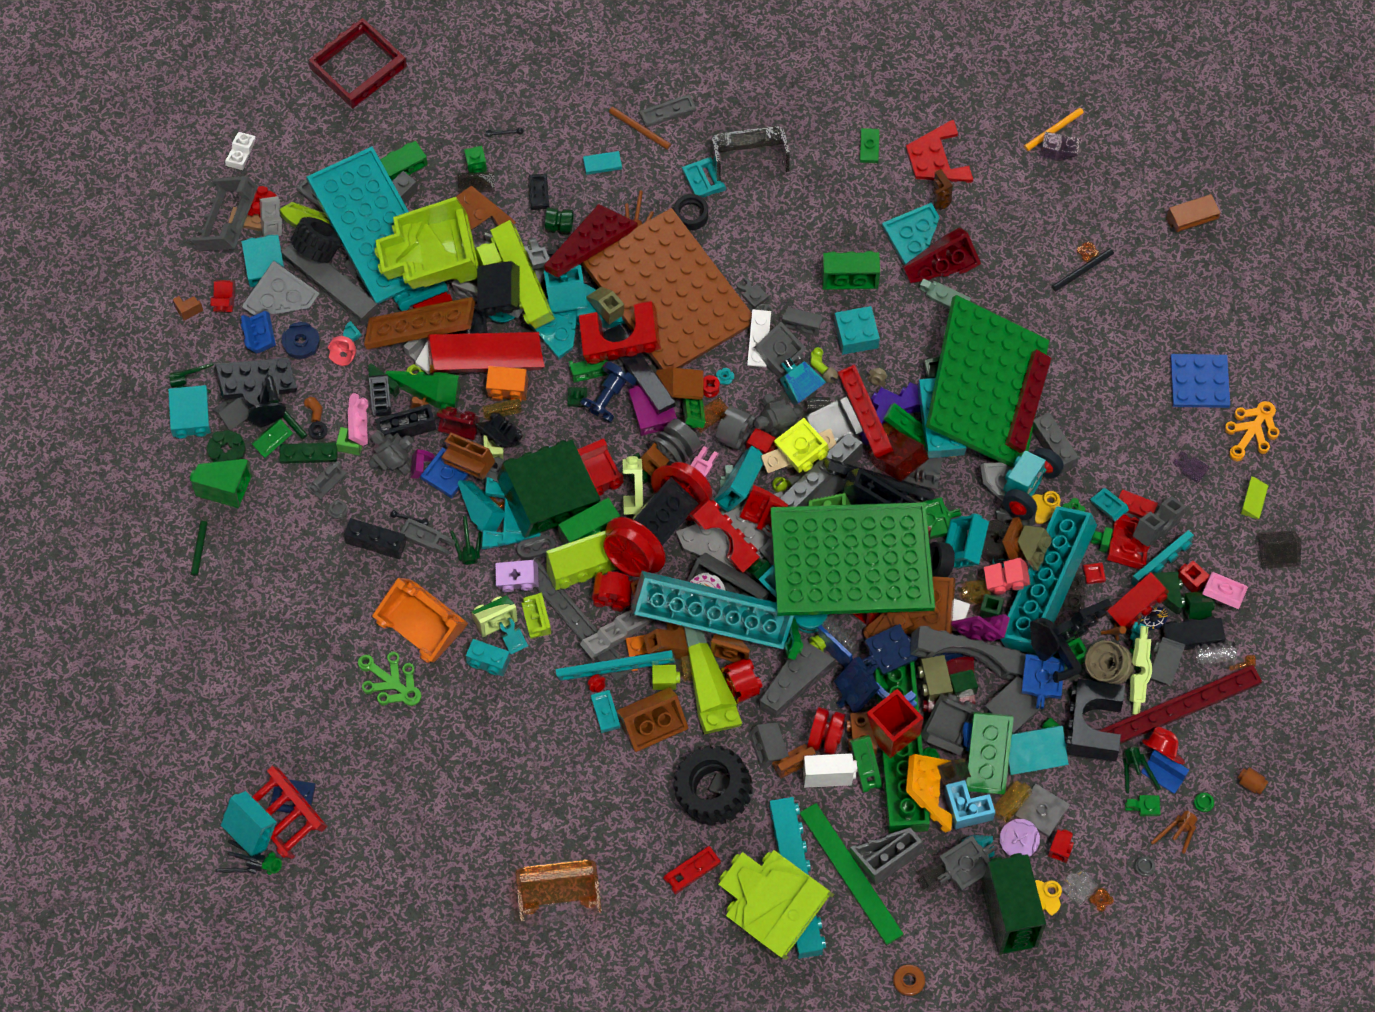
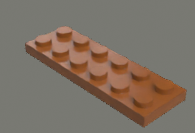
[364,297,475,349]

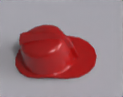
[1142,727,1185,765]

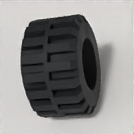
[290,217,341,263]

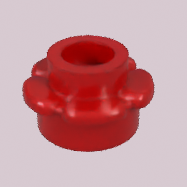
[587,674,606,692]

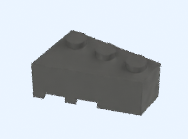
[850,828,923,886]

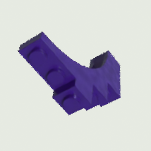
[860,382,921,446]

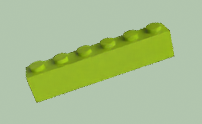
[490,220,555,329]

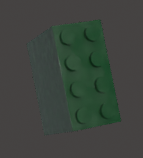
[497,439,601,538]
[981,853,1046,955]

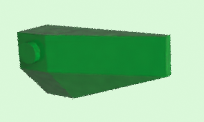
[385,371,461,410]

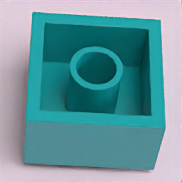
[834,306,880,355]

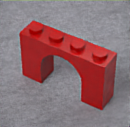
[579,301,661,364]

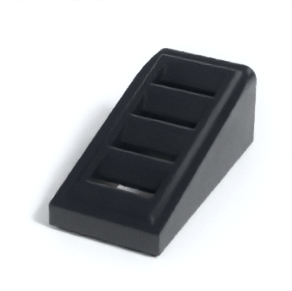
[369,374,391,416]

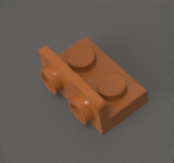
[772,744,816,779]

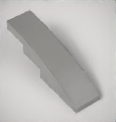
[580,610,654,658]

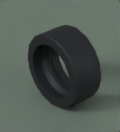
[674,194,708,231]
[929,542,955,577]

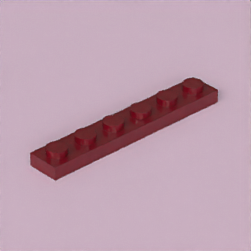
[1005,349,1052,453]

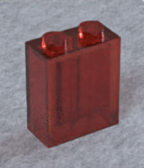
[868,430,929,481]

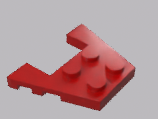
[906,120,973,183]

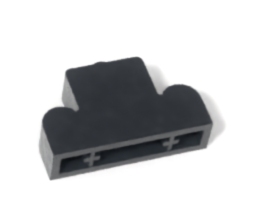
[843,468,917,505]

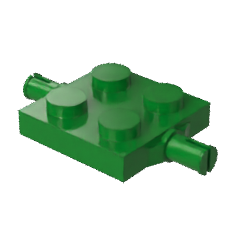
[920,497,961,540]

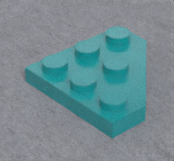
[882,203,940,265]
[524,299,578,360]

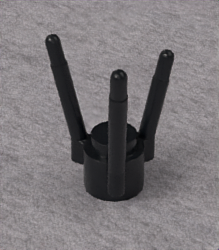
[215,839,265,874]

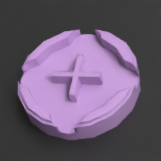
[1000,819,1040,857]

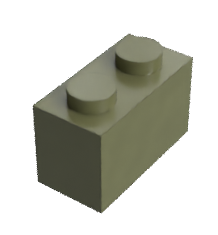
[917,655,953,702]

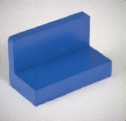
[1141,750,1189,794]

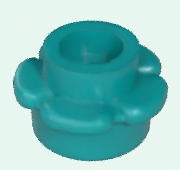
[716,368,734,385]

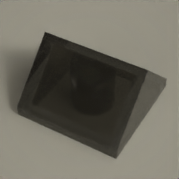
[1257,530,1301,569]

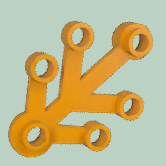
[1225,401,1279,461]

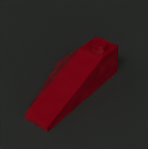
[902,227,981,283]

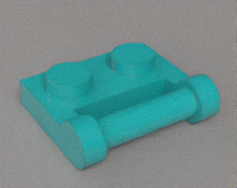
[682,157,726,198]

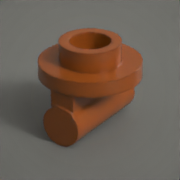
[410,397,429,409]

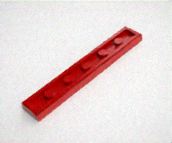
[838,364,894,458]

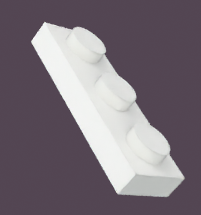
[747,310,771,367]

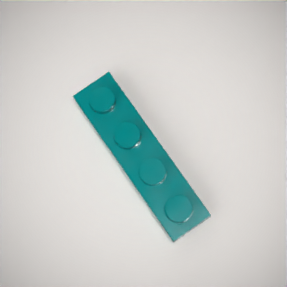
[1131,530,1194,587]

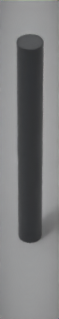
[1051,248,1114,292]

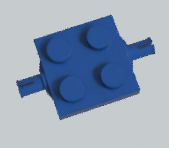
[1021,654,1065,709]

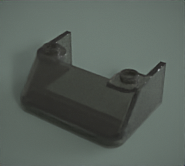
[710,126,790,181]

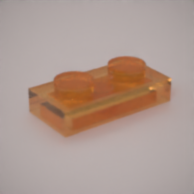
[696,397,728,433]

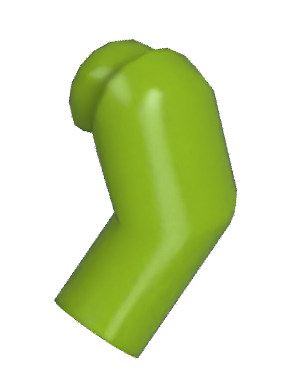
[810,347,829,375]

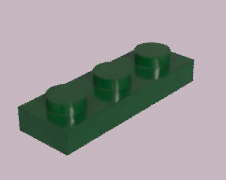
[280,442,338,464]

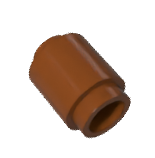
[1238,767,1269,795]

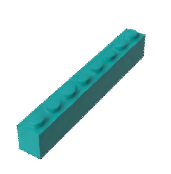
[769,797,826,959]

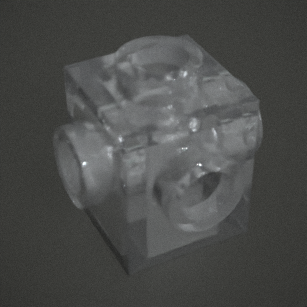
[1062,869,1099,905]

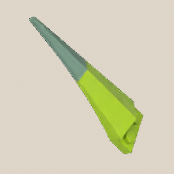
[684,626,742,735]

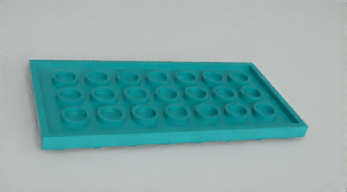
[306,146,411,305]

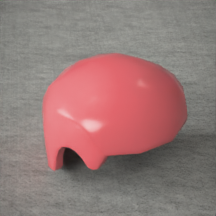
[328,336,356,366]

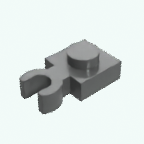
[736,277,769,310]

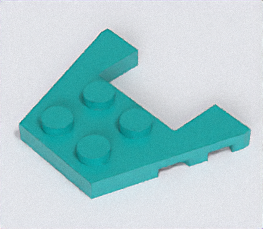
[481,477,541,549]

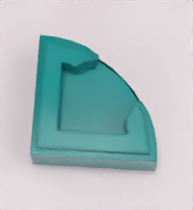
[343,321,362,342]

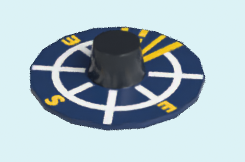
[1140,607,1168,630]

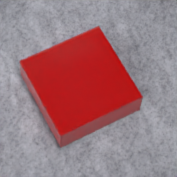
[1083,563,1106,584]

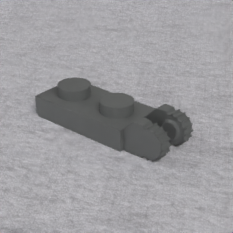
[400,518,456,557]

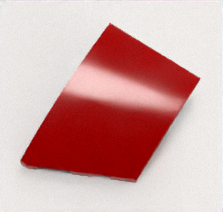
[1107,514,1150,570]

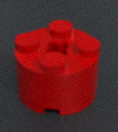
[592,571,634,612]
[721,658,763,704]

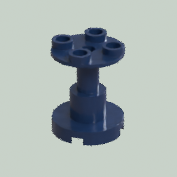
[580,361,637,423]

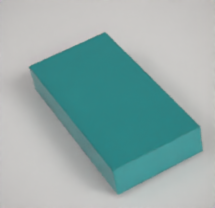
[583,151,622,175]

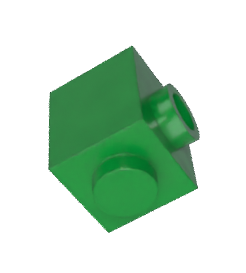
[464,146,487,175]

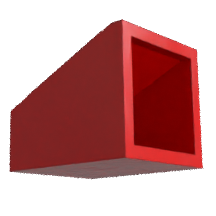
[867,689,924,758]

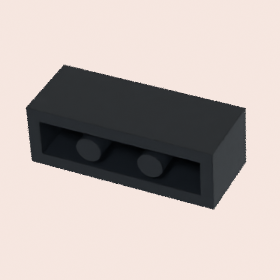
[375,404,436,438]
[344,518,406,560]
[1161,617,1226,650]

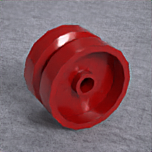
[807,707,846,755]

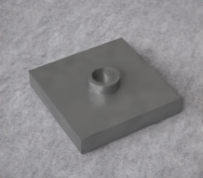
[1015,784,1070,838]

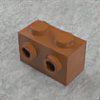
[846,712,877,755]

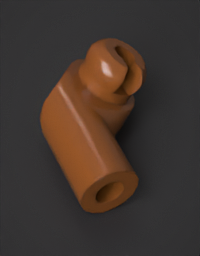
[304,396,323,422]

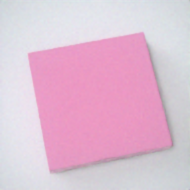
[1203,572,1248,609]

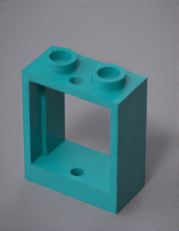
[945,513,989,569]

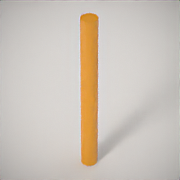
[1024,108,1084,151]

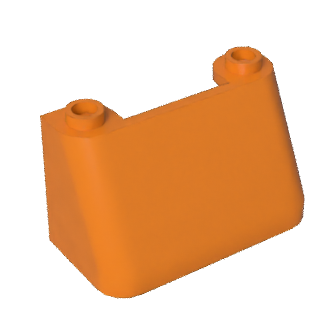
[372,578,468,663]

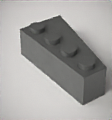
[759,639,835,718]

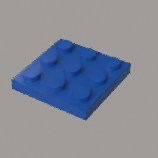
[1170,354,1230,408]

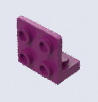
[951,614,1010,642]

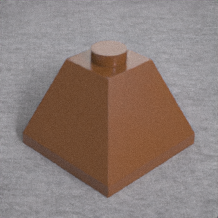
[711,633,750,662]

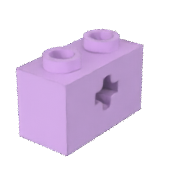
[496,560,539,592]

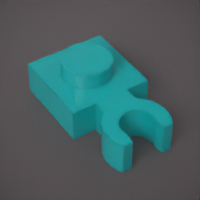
[499,617,528,654]

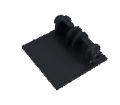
[475,412,523,447]

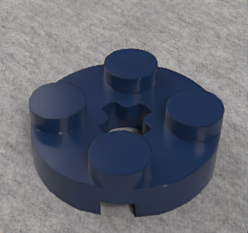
[282,322,320,359]

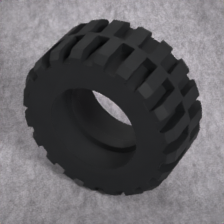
[673,745,753,826]

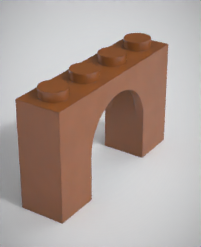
[631,579,689,659]

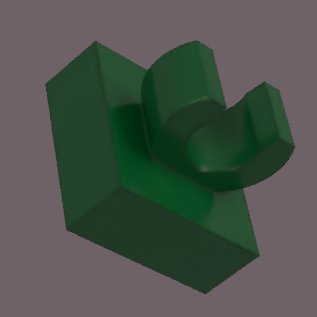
[568,387,587,407]

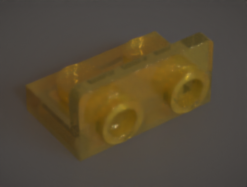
[994,781,1032,823]

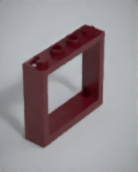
[308,18,407,109]

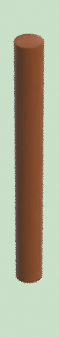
[609,107,671,150]

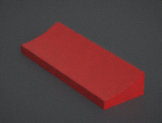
[428,332,545,373]

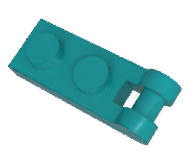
[393,281,448,311]

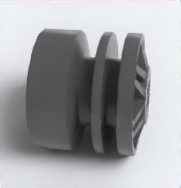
[650,418,701,466]

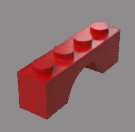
[688,499,759,573]

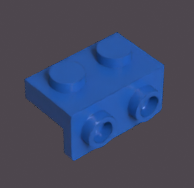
[241,311,276,353]

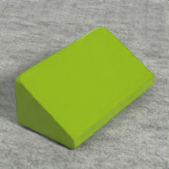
[1241,476,1268,519]

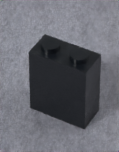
[477,261,520,316]

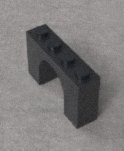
[1066,679,1125,762]

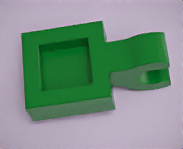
[1125,795,1161,816]

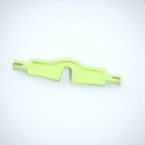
[1129,626,1152,715]

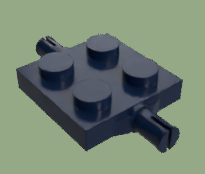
[862,624,918,676]
[834,657,880,713]

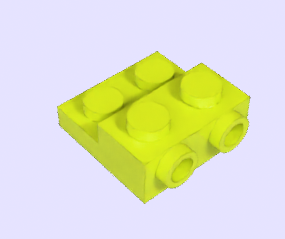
[774,418,829,473]

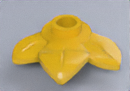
[1032,491,1061,524]
[1035,880,1062,916]

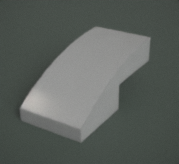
[260,196,282,237]

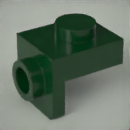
[745,558,772,583]

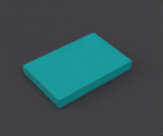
[1008,725,1069,775]

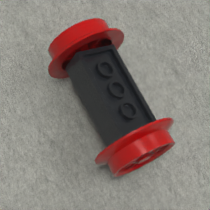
[603,462,712,577]

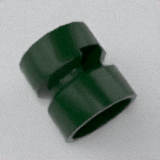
[545,207,574,234]

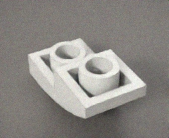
[225,132,256,170]

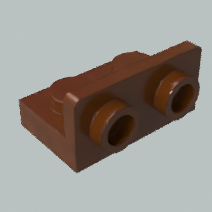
[933,169,953,210]

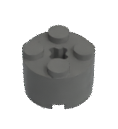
[715,406,756,450]

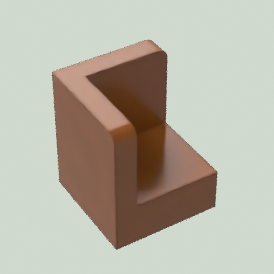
[173,296,203,321]

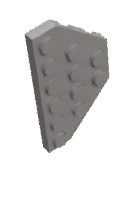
[676,491,784,570]

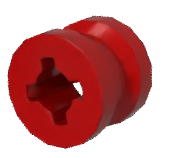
[703,375,720,398]

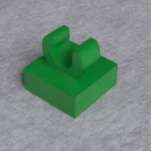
[1091,527,1113,553]

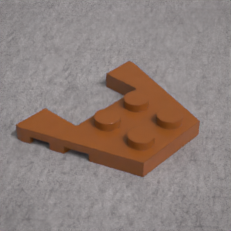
[455,186,516,230]

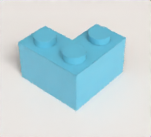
[944,780,995,829]

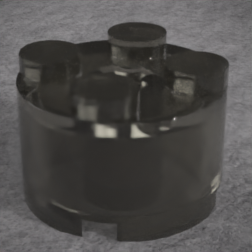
[981,520,1010,563]

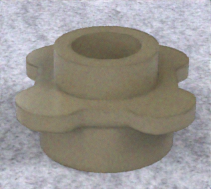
[868,368,887,386]

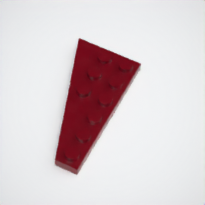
[544,204,638,277]

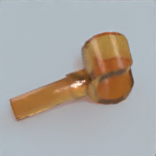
[1229,655,1256,671]

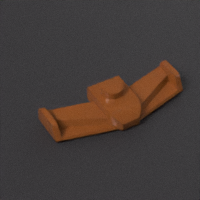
[863,602,940,639]

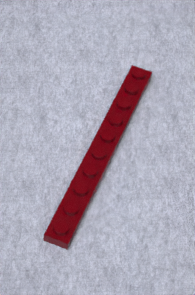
[1086,665,1262,759]

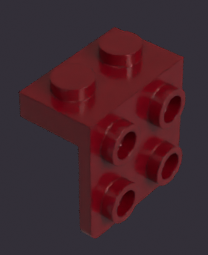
[436,406,480,440]

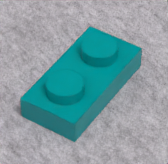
[1090,488,1129,521]
[591,690,620,733]

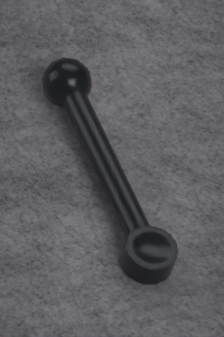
[486,127,524,137]
[390,510,429,526]

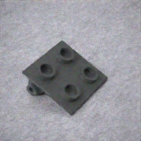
[901,449,943,490]

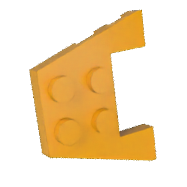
[906,754,956,833]

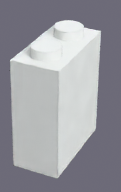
[803,754,857,788]

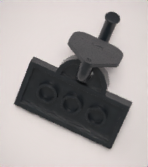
[214,358,297,428]
[1030,599,1112,683]

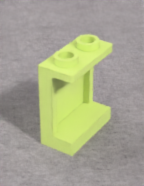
[623,456,643,515]

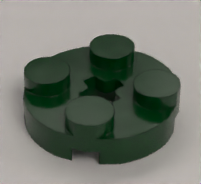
[207,430,246,462]

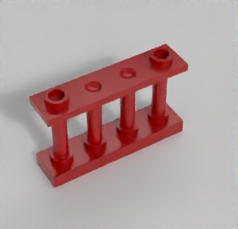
[252,765,328,859]

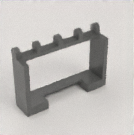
[190,176,258,251]

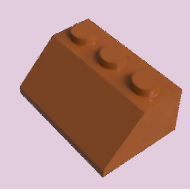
[616,687,689,752]

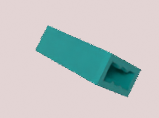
[714,445,763,512]

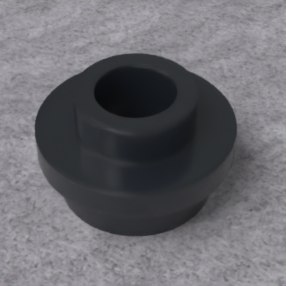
[308,421,328,440]

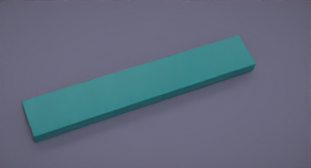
[556,650,675,681]

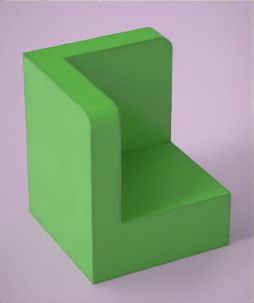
[336,427,362,455]

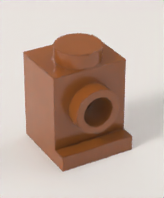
[640,443,670,477]

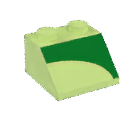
[471,595,517,637]

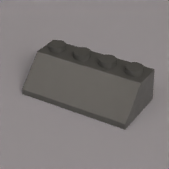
[687,553,771,600]

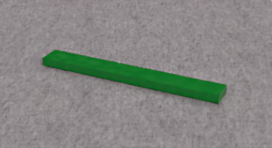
[800,803,904,946]

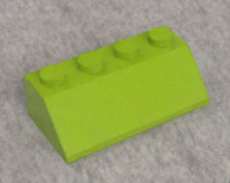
[546,530,619,590]

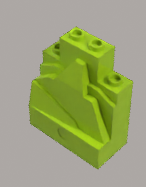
[374,197,479,289]
[718,850,834,960]

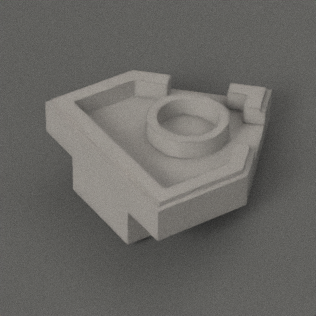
[980,463,1013,501]

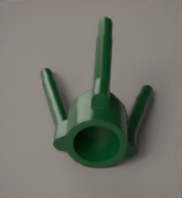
[169,363,214,393]
[450,515,482,565]
[1123,747,1161,793]

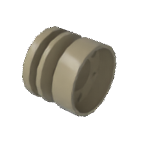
[1085,640,1134,685]

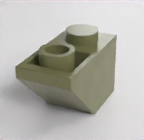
[586,287,624,325]
[1018,525,1052,571]

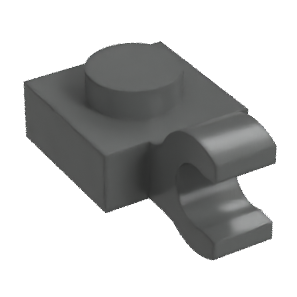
[527,238,550,270]

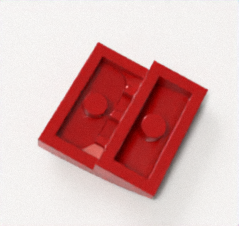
[739,485,788,532]

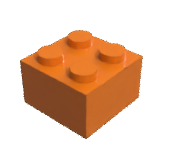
[486,366,528,403]

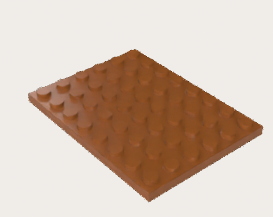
[581,208,752,369]

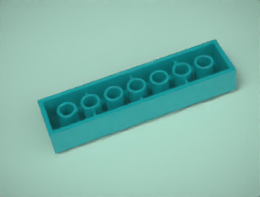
[1001,506,1097,655]
[631,571,794,649]

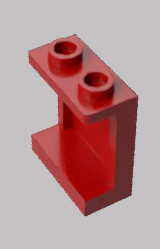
[577,438,623,496]

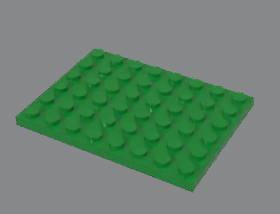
[926,295,1049,468]
[770,503,935,616]

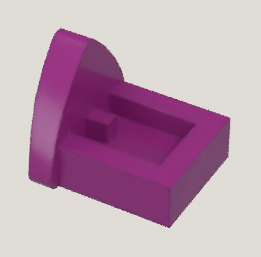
[410,449,435,479]

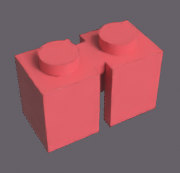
[984,558,1030,595]

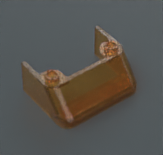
[516,860,602,921]

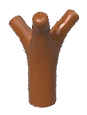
[1101,622,1126,641]

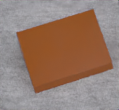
[656,368,703,400]

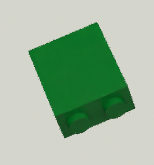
[190,459,252,509]

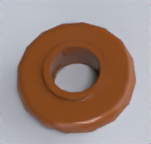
[893,964,925,996]

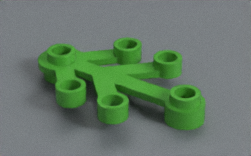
[358,652,421,706]

